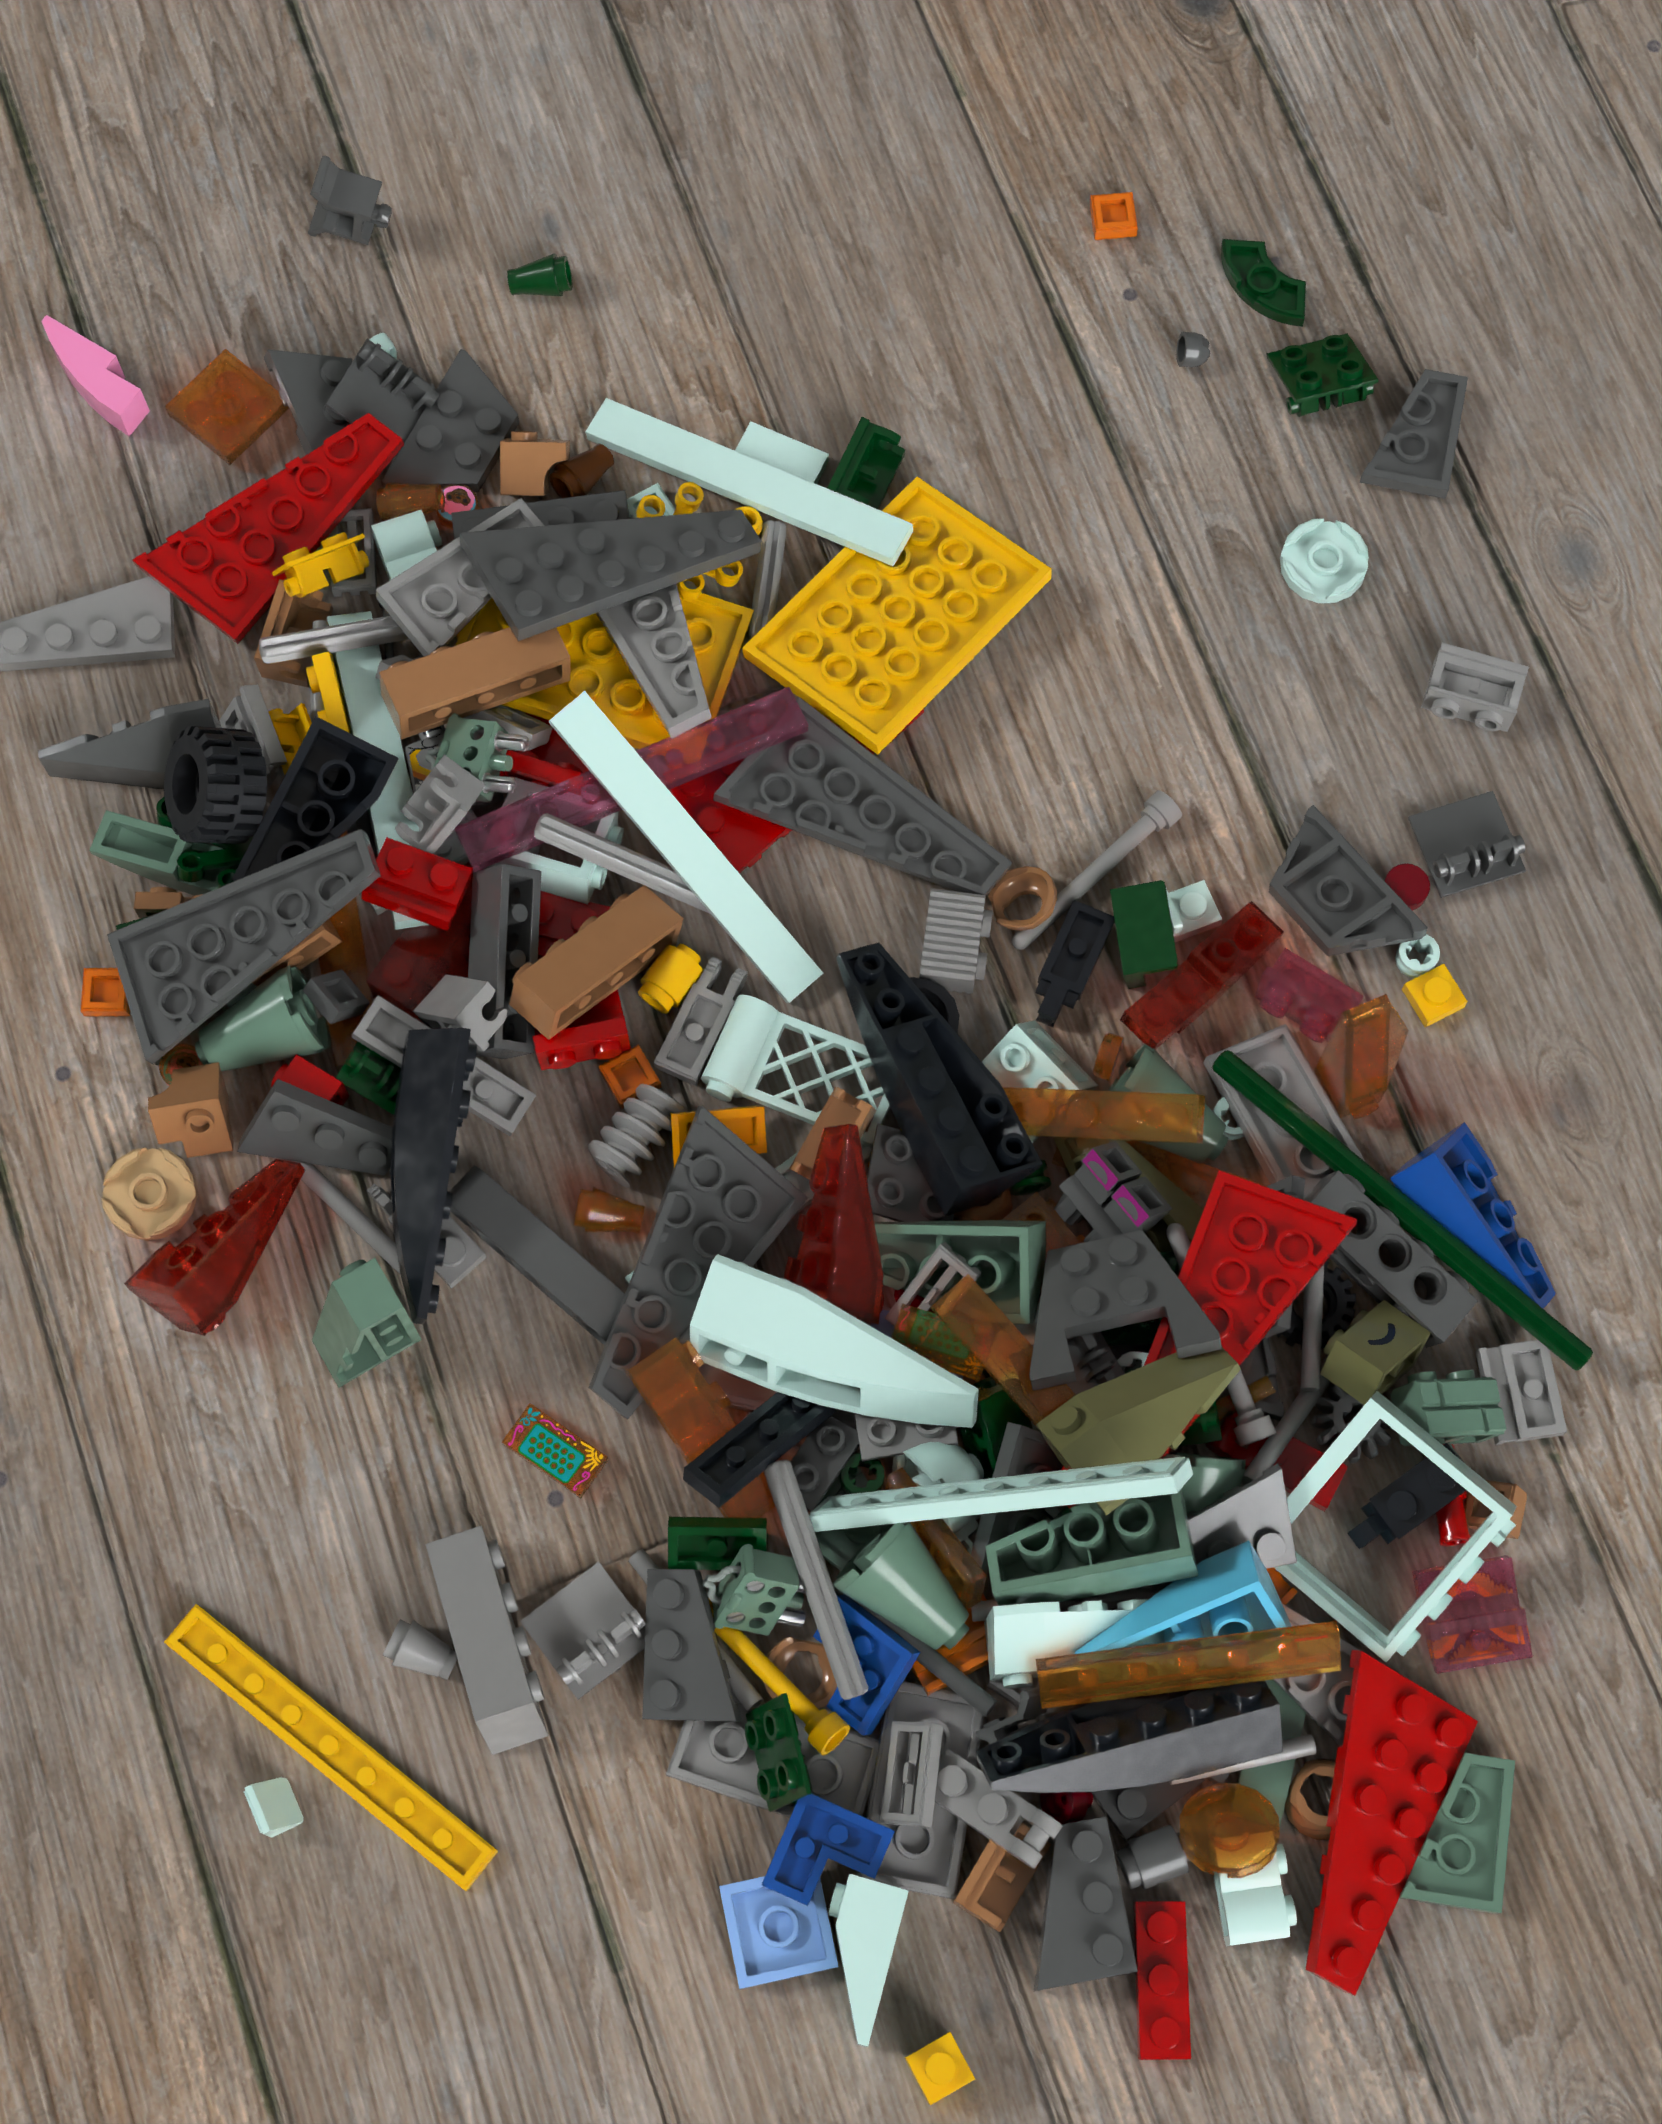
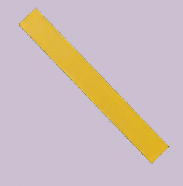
[164,1604,498,1892]

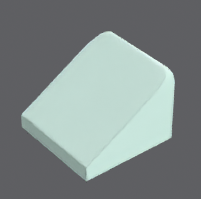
[244,1777,303,1838]

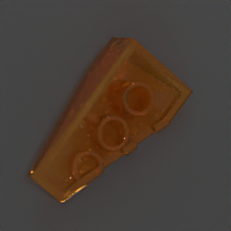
[1314,994,1409,1119]

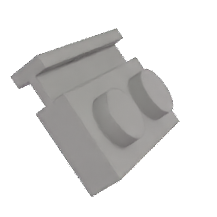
[219,684,287,790]
[1475,1340,1567,1445]

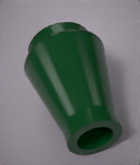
[507,253,573,297]

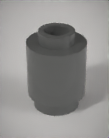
[1116,1825,1194,1890]

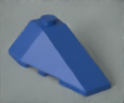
[1390,1122,1556,1309]

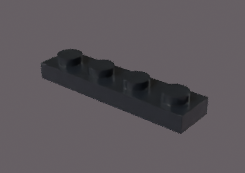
[683,1392,838,1508]

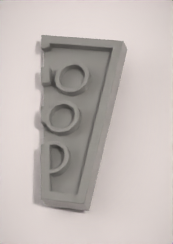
[376,498,544,656]

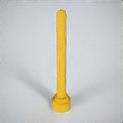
[708,1598,850,1756]

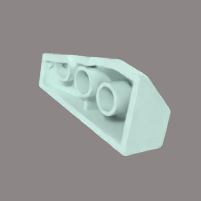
[984,1599,1148,1688]

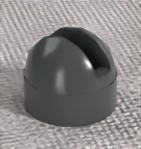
[1176,332,1210,368]

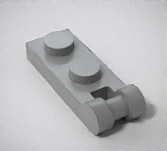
[935,1748,1063,1869]

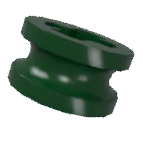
[1009,1160,1052,1196]
[840,1453,885,1494]

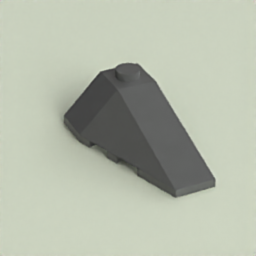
[38,698,222,789]

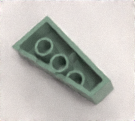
[985,1488,1198,1606]

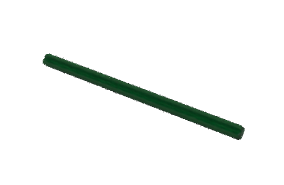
[1212,1050,1593,1371]

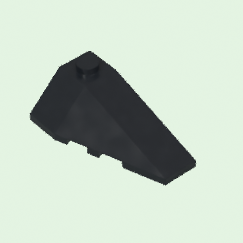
[232,716,399,881]

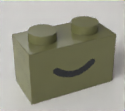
[1320,1300,1431,1405]

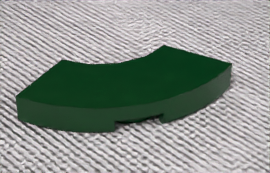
[1221,239,1306,327]

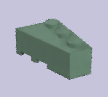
[312,1258,422,1388]

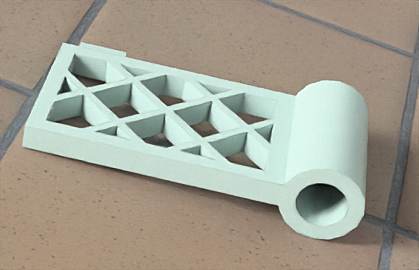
[701,995,890,1152]

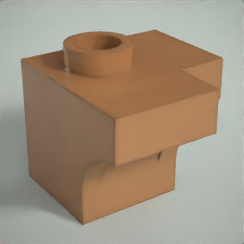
[500,431,570,496]
[148,1062,233,1158]

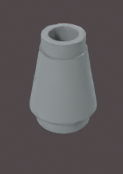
[383,1619,457,1680]

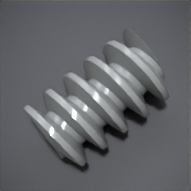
[588,1084,687,1188]

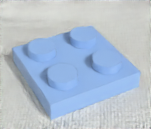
[719,1876,839,1989]

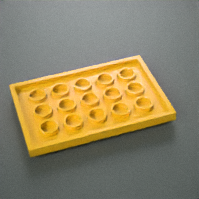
[742,476,1052,755]
[455,593,754,769]

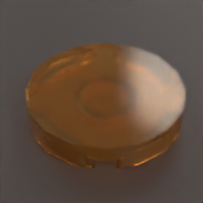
[1179,1783,1280,1878]

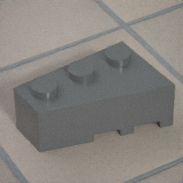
[1033,1816,1138,1992]

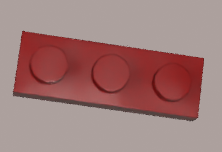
[1133,1901,1191,2060]

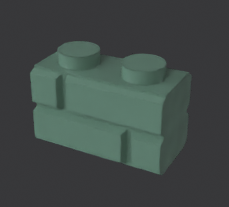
[1390,1370,1507,1447]

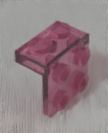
[1255,948,1364,1045]

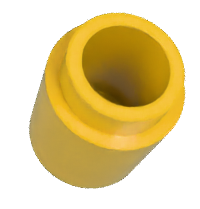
[638,943,703,1014]

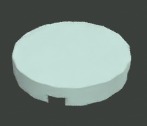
[1280,519,1369,603]

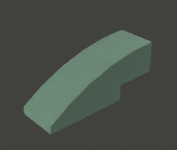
[89,810,239,896]

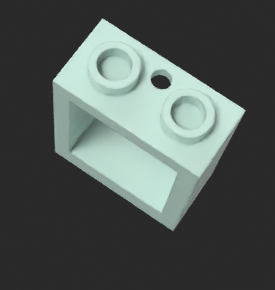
[483,777,624,905]

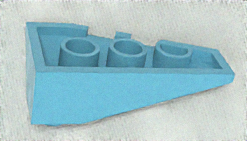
[1075,1541,1299,1691]

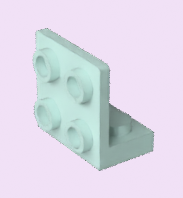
[982,1020,1098,1144]

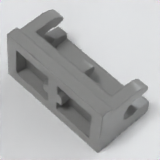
[395,754,486,854]
[413,974,507,1052]

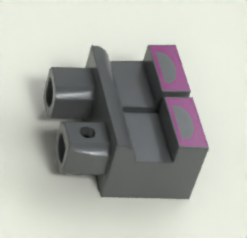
[1054,1141,1173,1242]

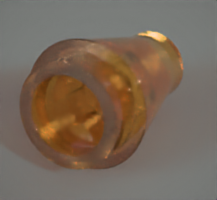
[376,482,445,521]
[573,1186,645,1233]

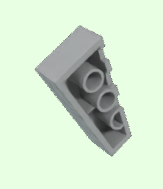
[425,1525,549,1755]

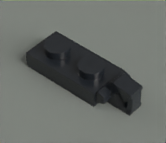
[1035,900,1115,1028]
[1348,1442,1467,1549]

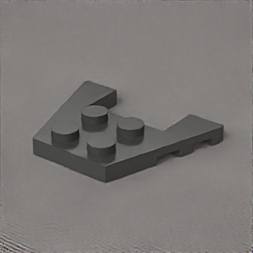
[1029,1230,1222,1391]

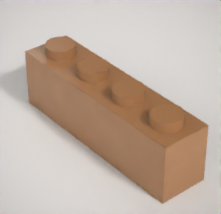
[379,627,570,740]
[509,885,684,1040]

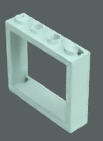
[1274,1391,1517,1662]

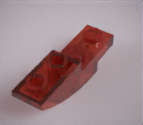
[1120,901,1284,1050]

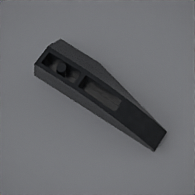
[836,942,1043,1216]
[390,1028,477,1324]
[976,1662,1283,1793]

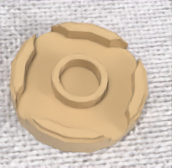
[102,1147,198,1241]

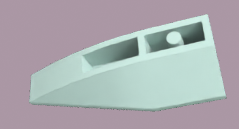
[690,1254,979,1428]

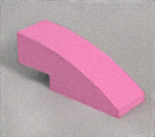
[41,315,150,437]

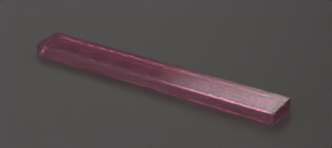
[455,687,808,872]

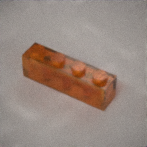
[625,1337,775,1518]

